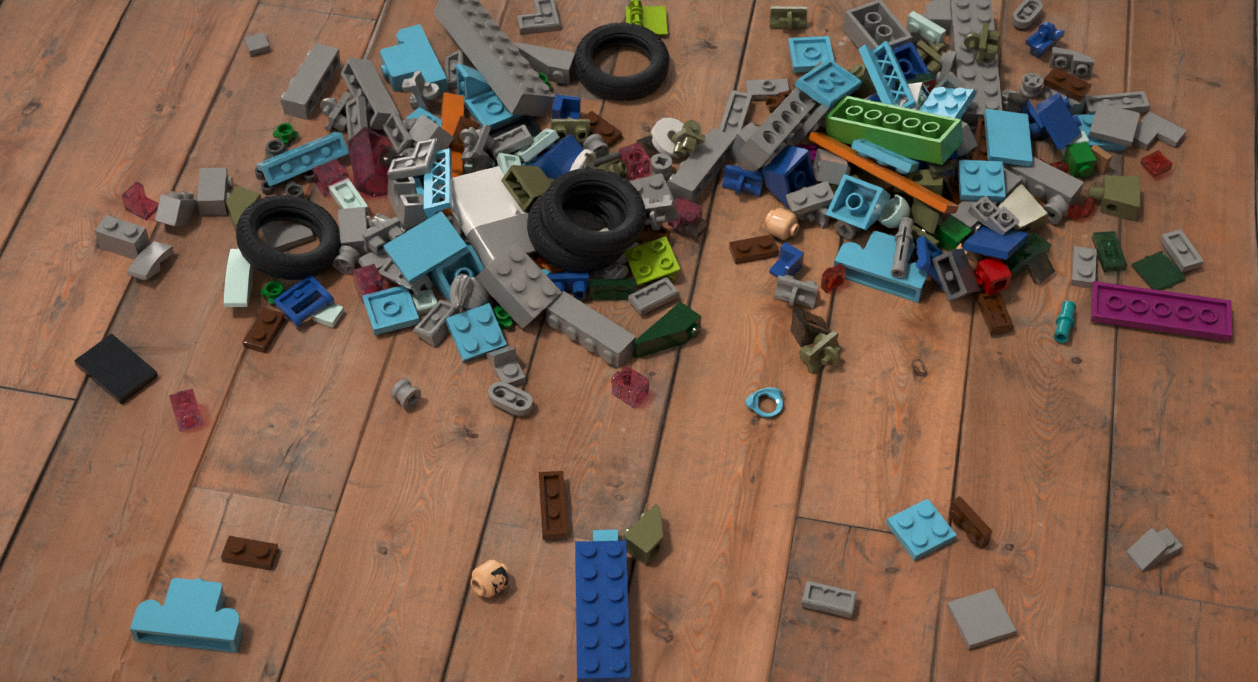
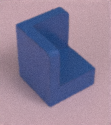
[552,94,581,119]
[769,242,804,278]

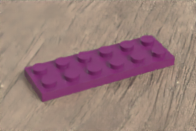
[1090,281,1232,342]

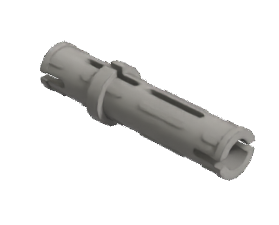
[891,217,914,279]

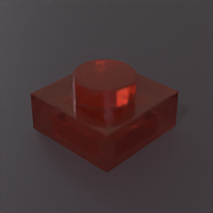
[1140,150,1173,177]
[821,263,846,293]

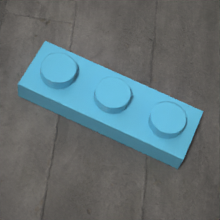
[851,139,920,175]

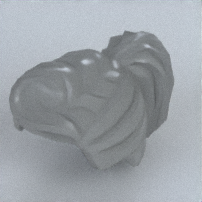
[450,274,490,310]

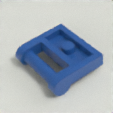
[916,235,945,292]
[273,275,335,328]

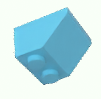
[826,174,891,230]
[427,245,484,303]

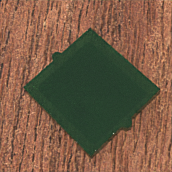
[1131,251,1186,290]

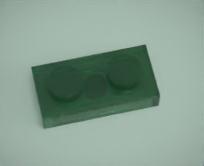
[1092,231,1127,272]
[589,278,636,301]

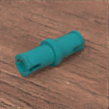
[1054,300,1076,343]

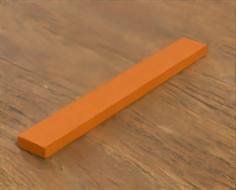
[440,92,464,218]
[809,132,959,214]

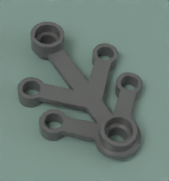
[255,139,317,198]

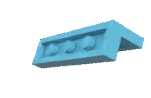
[858,41,917,109]
[256,132,349,186]
[424,148,452,219]

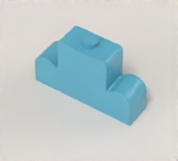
[380,24,448,96]
[832,231,927,303]
[130,578,243,653]

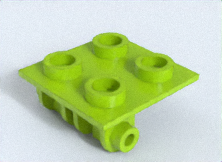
[625,0,668,36]
[624,236,680,286]

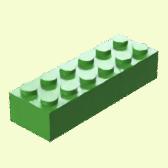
[825,96,963,165]

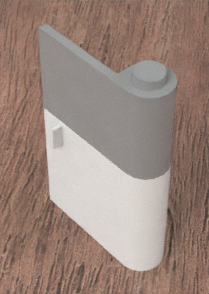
[438,166,536,267]

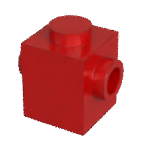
[975,257,1012,296]

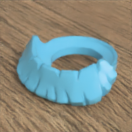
[745,387,784,418]

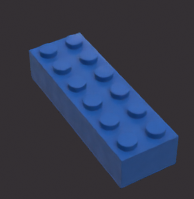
[575,541,631,682]

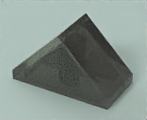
[790,307,831,347]

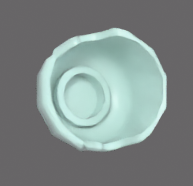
[878,195,910,228]

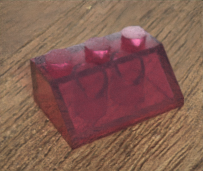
[348,126,400,197]

